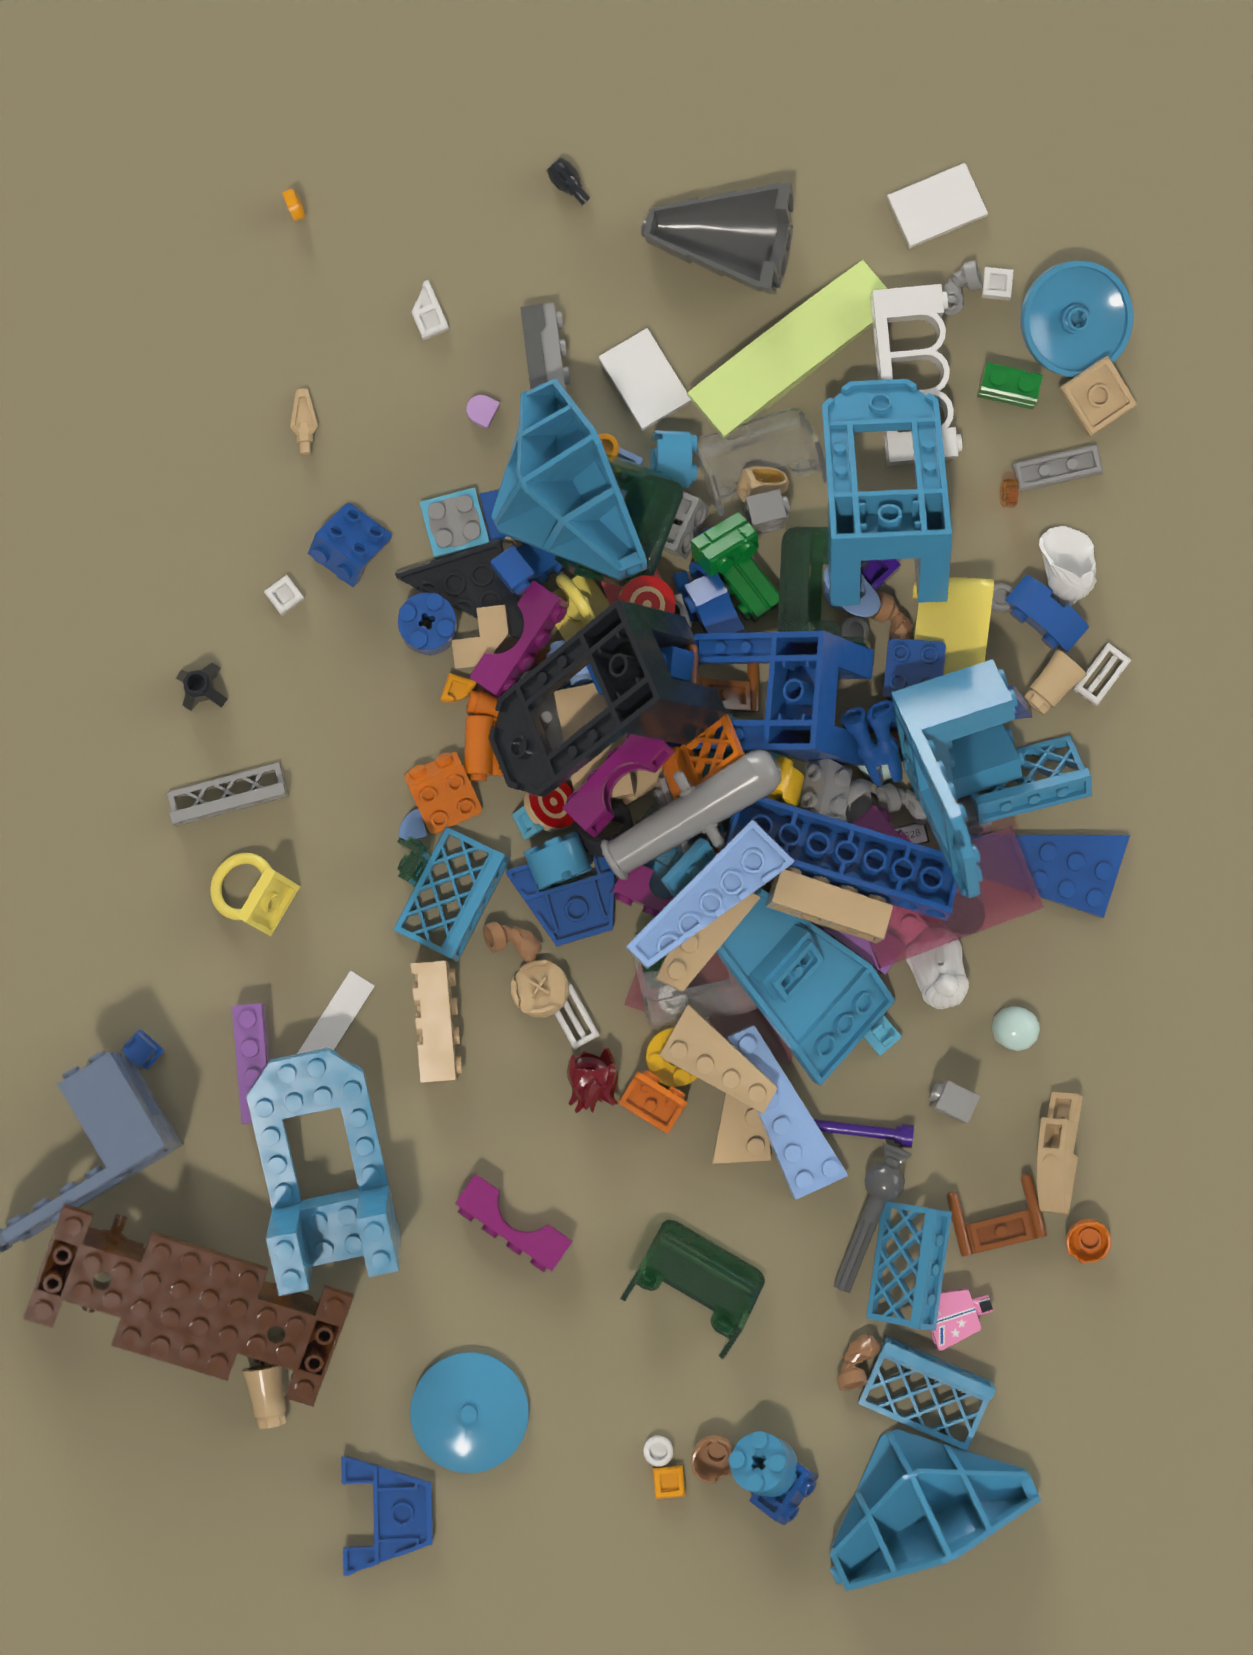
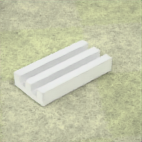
[1073,643,1131,707]
[555,984,600,1050]

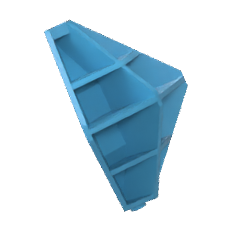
[491,378,647,581]
[829,1429,1041,1591]

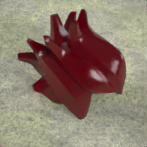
[567,1047,618,1113]

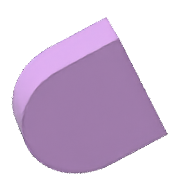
[466,395,500,430]

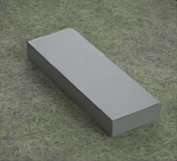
[1012,444,1103,493]

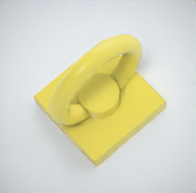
[552,570,610,641]
[210,853,301,937]

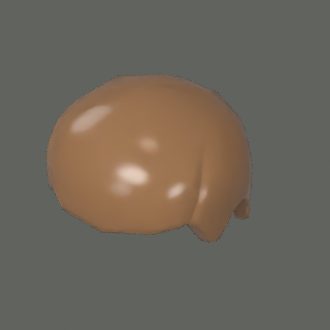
[691,1435,735,1484]

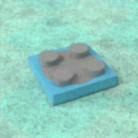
[419,488,490,559]

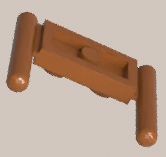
[686,643,760,712]
[946,1173,1047,1257]

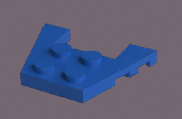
[505,854,614,947]
[341,1456,433,1576]

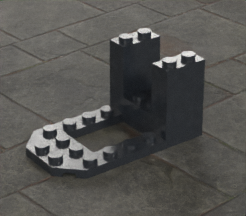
[488,599,727,797]

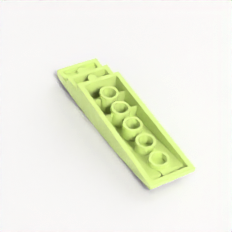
[687,260,887,439]

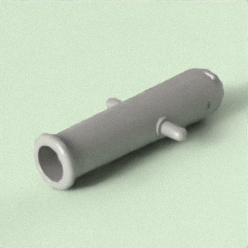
[601,750,782,880]

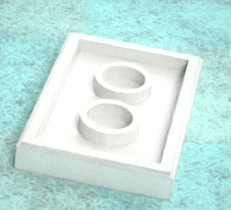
[886,163,988,249]
[598,328,691,431]

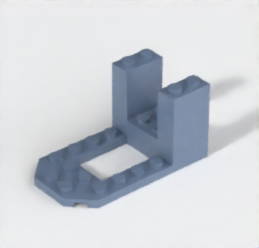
[0,1050,183,1254]

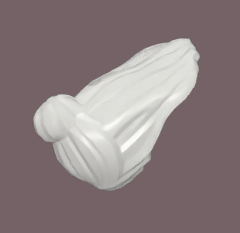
[1039,526,1097,607]
[905,927,969,1009]

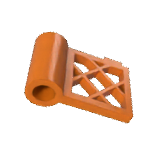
[661,714,745,800]
[464,715,503,782]

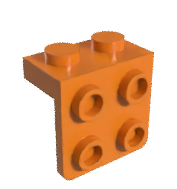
[404,751,482,834]
[618,1070,688,1135]

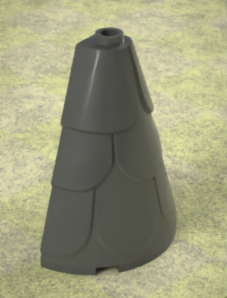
[641,183,794,294]

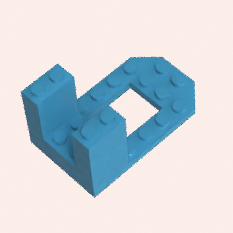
[822,379,952,606]
[891,659,1025,898]
[247,1048,401,1296]

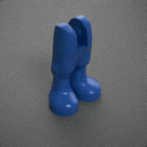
[840,701,903,786]

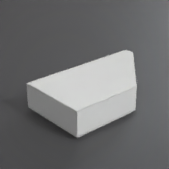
[411,280,449,341]

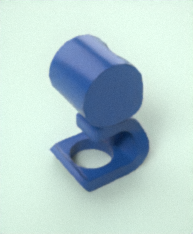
[122,1030,164,1070]

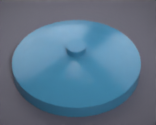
[1020,261,1133,377]
[410,1352,529,1473]

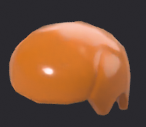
[1066,1219,1111,1263]

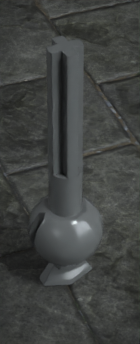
[833,1143,912,1293]

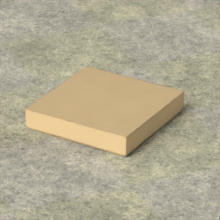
[1059,356,1137,436]

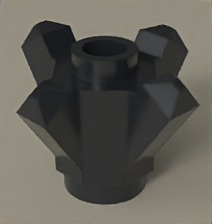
[176,663,227,711]

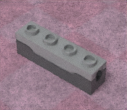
[520,303,572,398]

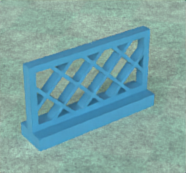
[970,735,1092,824]
[393,826,510,963]
[866,1201,952,1331]
[858,1335,996,1451]

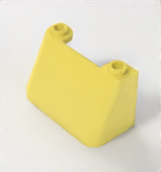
[912,577,994,675]

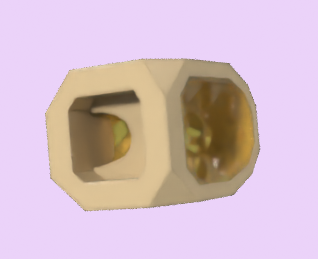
[738,466,789,503]

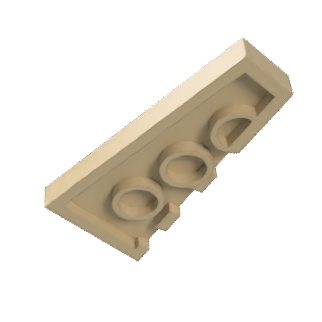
[655,893,761,992]
[659,1003,778,1114]
[712,1093,771,1164]

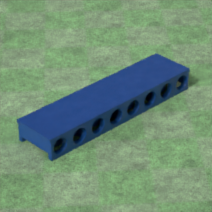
[722,797,957,921]

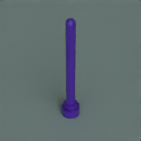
[813,1119,914,1148]

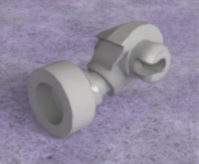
[942,260,983,315]
[876,784,928,825]

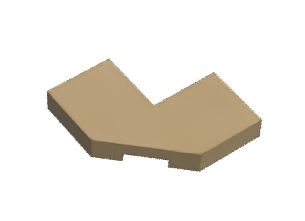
[452,605,510,669]

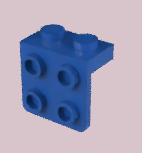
[308,503,392,587]
[883,639,946,703]

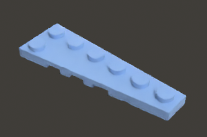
[626,820,795,969]
[726,1025,848,1200]

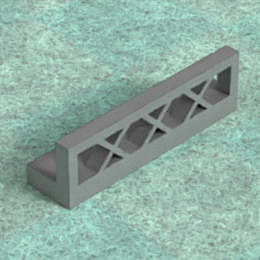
[167,762,289,827]

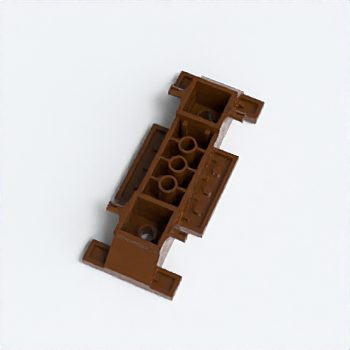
[23,1204,354,1407]

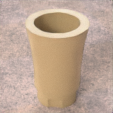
[1023,649,1087,715]
[242,1363,286,1429]

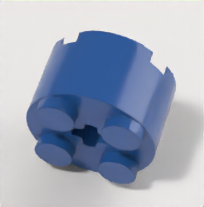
[398,593,458,656]

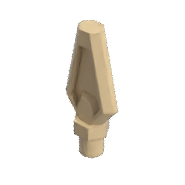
[290,389,318,456]

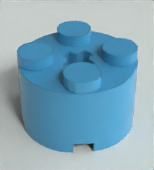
[650,431,697,490]
[523,831,592,890]
[728,1431,798,1497]

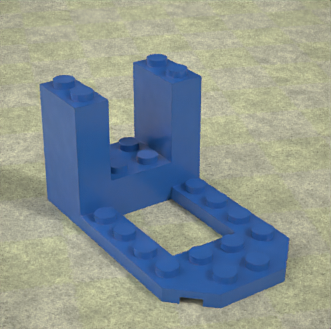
[666,631,874,766]

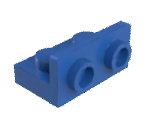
[749,1461,818,1525]

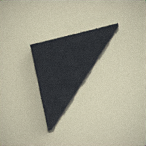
[395,539,524,640]

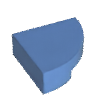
[398,809,428,844]

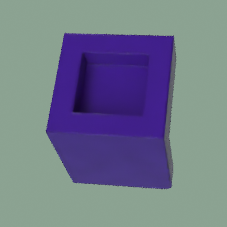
[861,559,901,591]

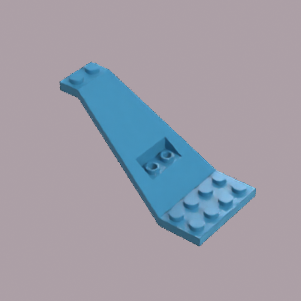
[661,838,895,1086]

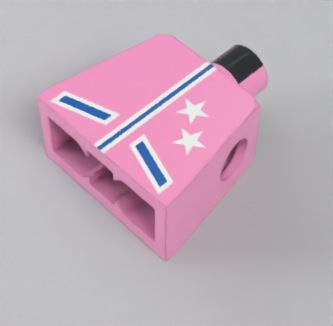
[930,1288,993,1351]

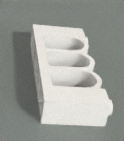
[870,284,962,466]

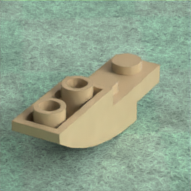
[1037,1092,1083,1214]

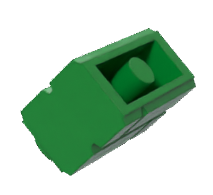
[977,362,1043,410]
[690,512,759,577]
[720,557,783,623]

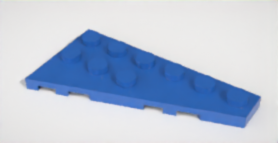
[970,835,1130,918]

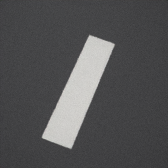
[297,970,375,1054]

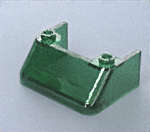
[555,454,683,587]
[778,527,871,649]
[620,1220,765,1359]

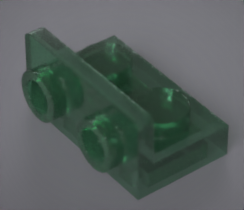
[397,836,431,888]

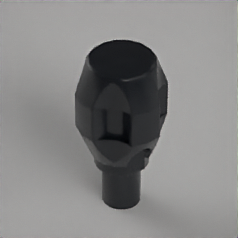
[547,158,590,206]

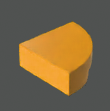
[440,673,477,703]

